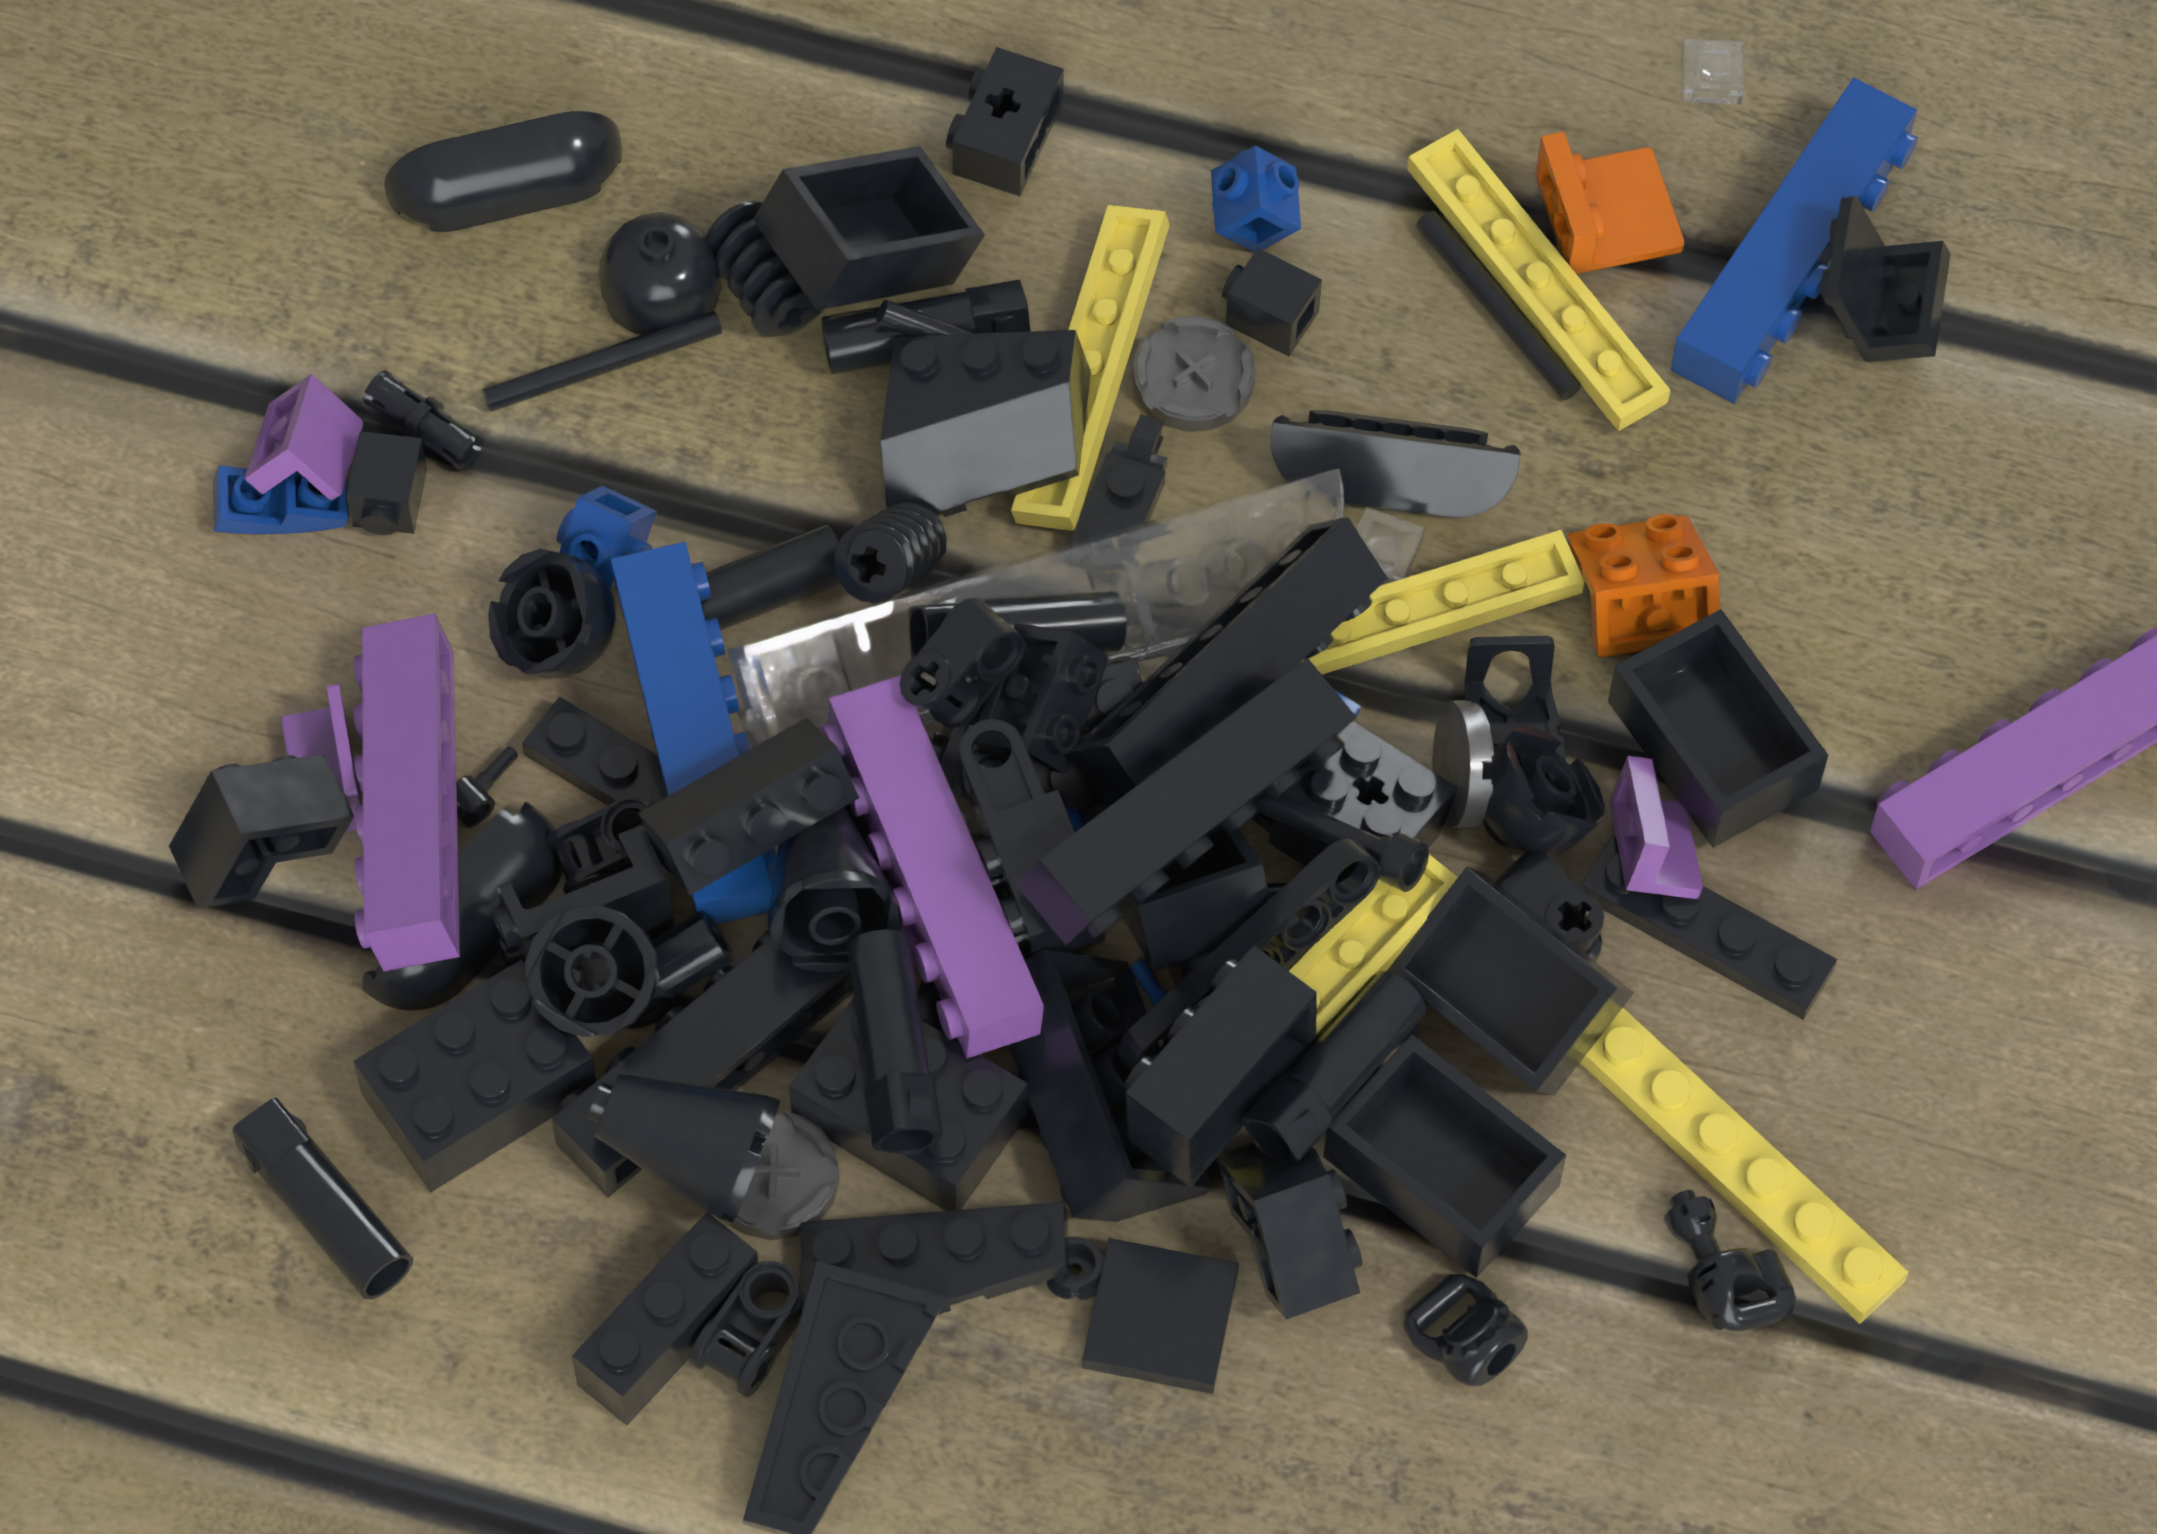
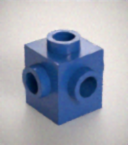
[1211,146,1301,253]
[556,486,657,590]

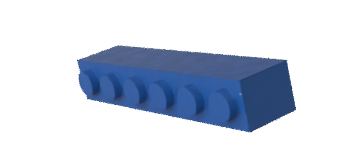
[1670,77,1918,404]
[611,541,777,924]

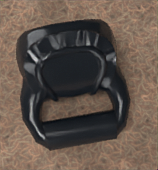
[1403,1274,1528,1386]

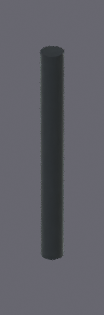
[1416,211,1581,400]
[482,311,722,412]

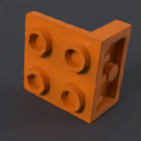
[1535,132,1684,274]
[1567,514,1720,658]

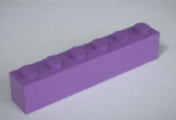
[354,613,460,971]
[1870,627,2157,890]
[820,675,1044,1059]

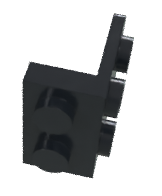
[1821,196,1951,362]

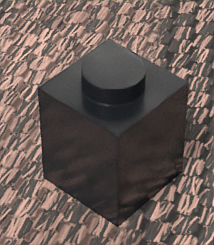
[1222,248,1322,357]
[346,431,427,535]

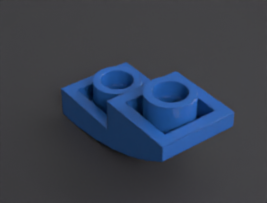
[213,465,348,534]

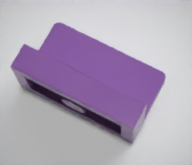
[244,374,363,500]
[281,684,361,832]
[1609,756,1703,899]

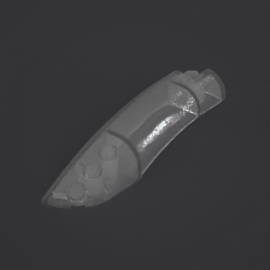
[727,468,1344,748]

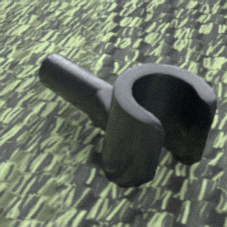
[456,746,518,827]

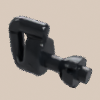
[1664,1190,1796,1331]

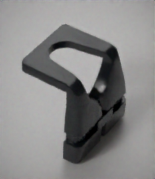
[1465,636,1566,760]

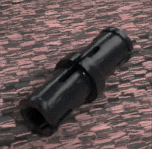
[363,370,484,471]

